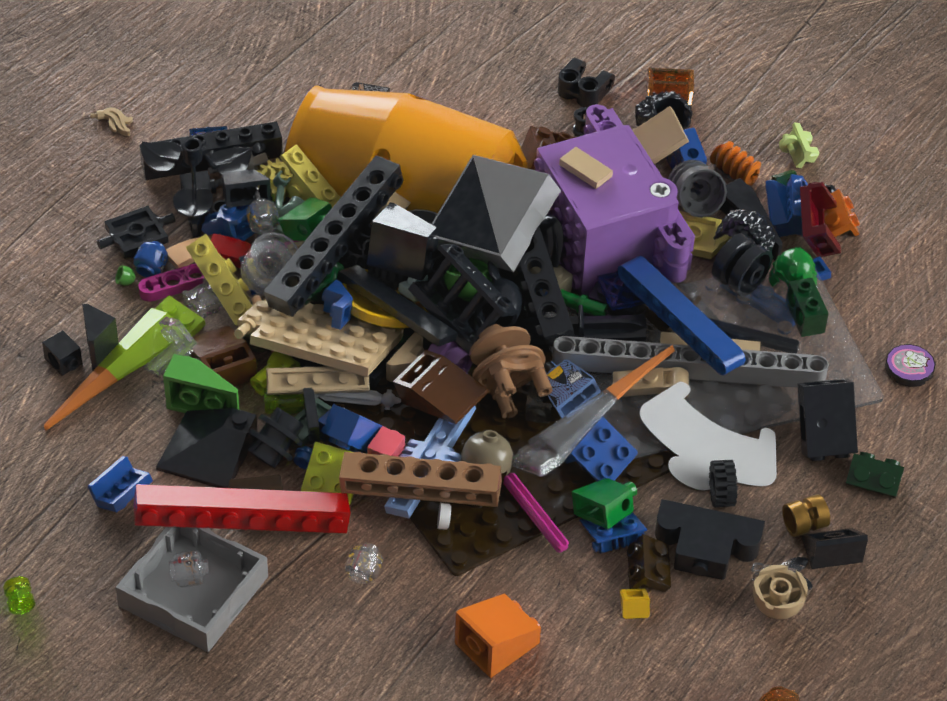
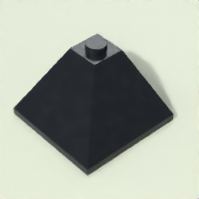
[156,408,258,488]

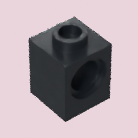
[42,330,83,376]

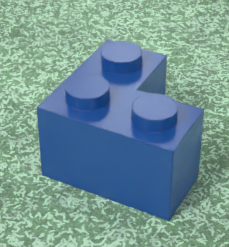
[321,404,382,453]

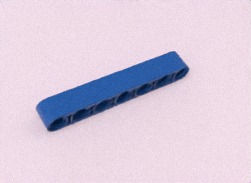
[617,255,746,376]

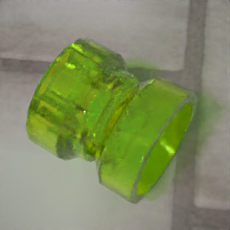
[3,576,35,615]

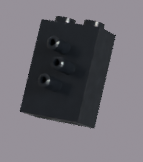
[797,378,858,461]

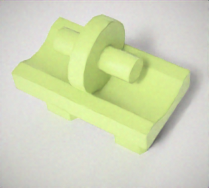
[779,122,819,168]

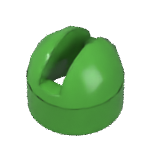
[115,265,135,286]

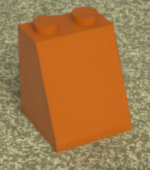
[455,593,541,678]

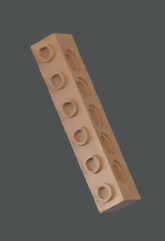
[339,452,502,507]

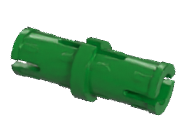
[561,289,608,316]

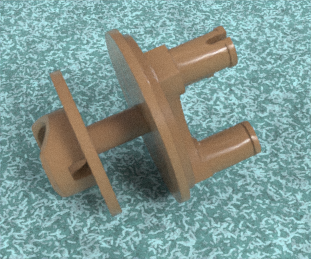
[469,324,553,418]

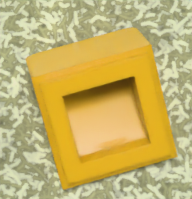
[620,588,650,619]

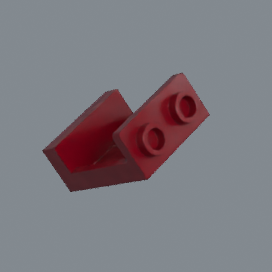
[800,182,841,257]

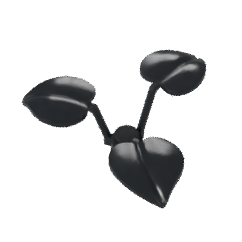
[141,138,252,218]

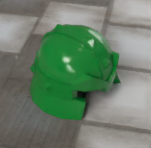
[769,247,817,287]

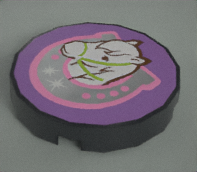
[885,344,936,387]

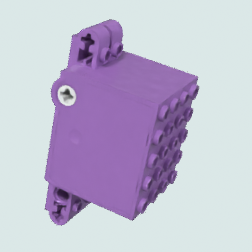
[534,104,695,296]

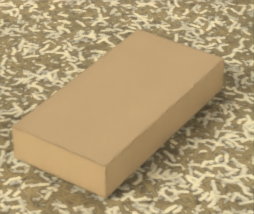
[559,147,613,189]

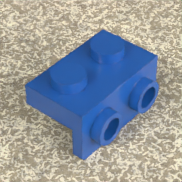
[88,456,153,513]

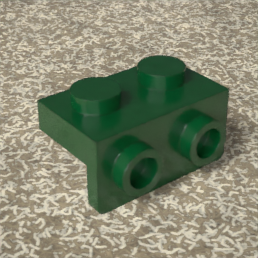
[846,452,904,498]

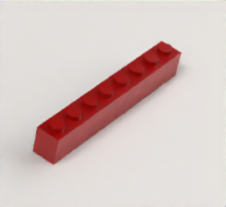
[133,484,351,533]

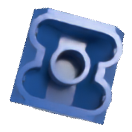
[765,174,808,237]

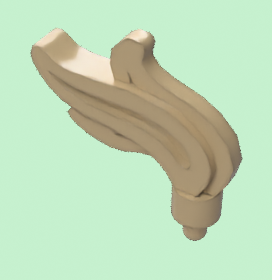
[90,107,133,136]

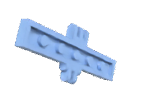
[384,406,476,518]

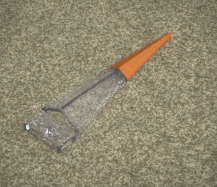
[512,345,675,477]

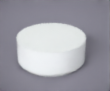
[437,503,451,530]

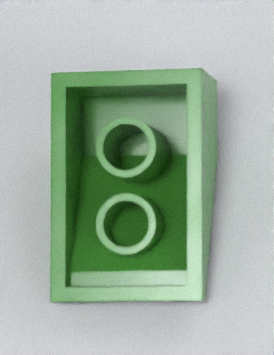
[163,354,239,413]

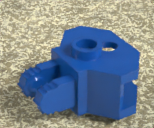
[201,204,258,241]

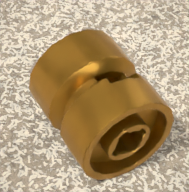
[782,494,830,537]

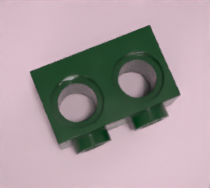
[786,278,829,337]

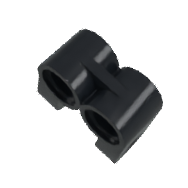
[558,57,615,108]

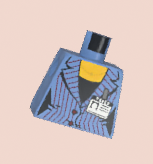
[544,360,601,421]

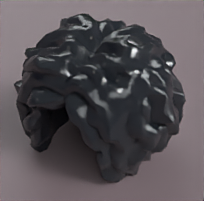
[635,91,693,130]
[713,209,775,253]

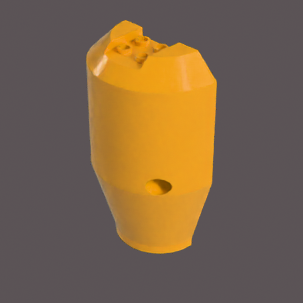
[284,85,528,214]

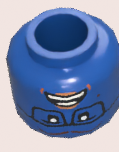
[133,241,169,278]

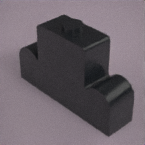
[655,499,765,580]

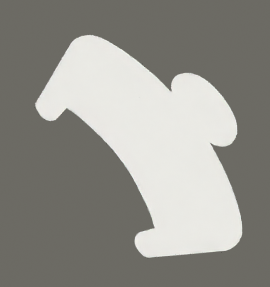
[640,382,777,491]

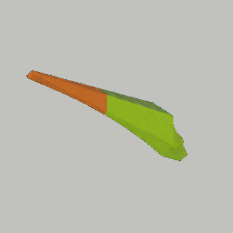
[44,296,206,430]

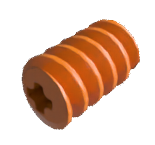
[710,141,761,186]

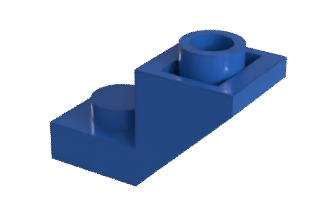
[322,280,353,330]

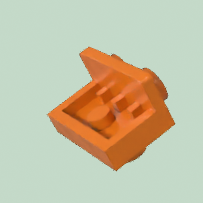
[824,189,860,237]

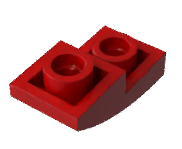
[211,234,261,270]

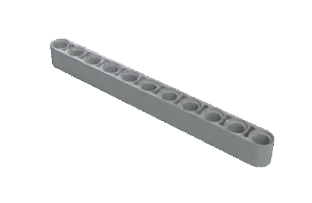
[552,336,829,387]

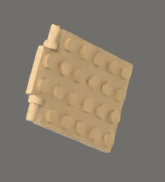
[234,299,404,377]

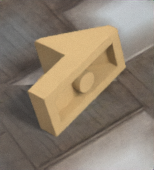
[386,332,424,382]

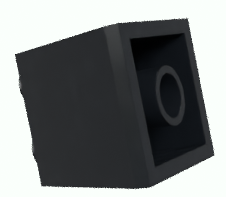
[367,202,438,281]

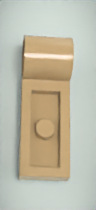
[613,367,689,399]

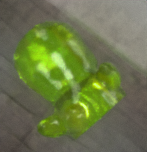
[264,386,304,414]

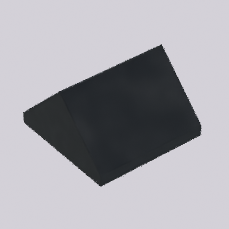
[82,304,118,372]
[801,528,868,569]

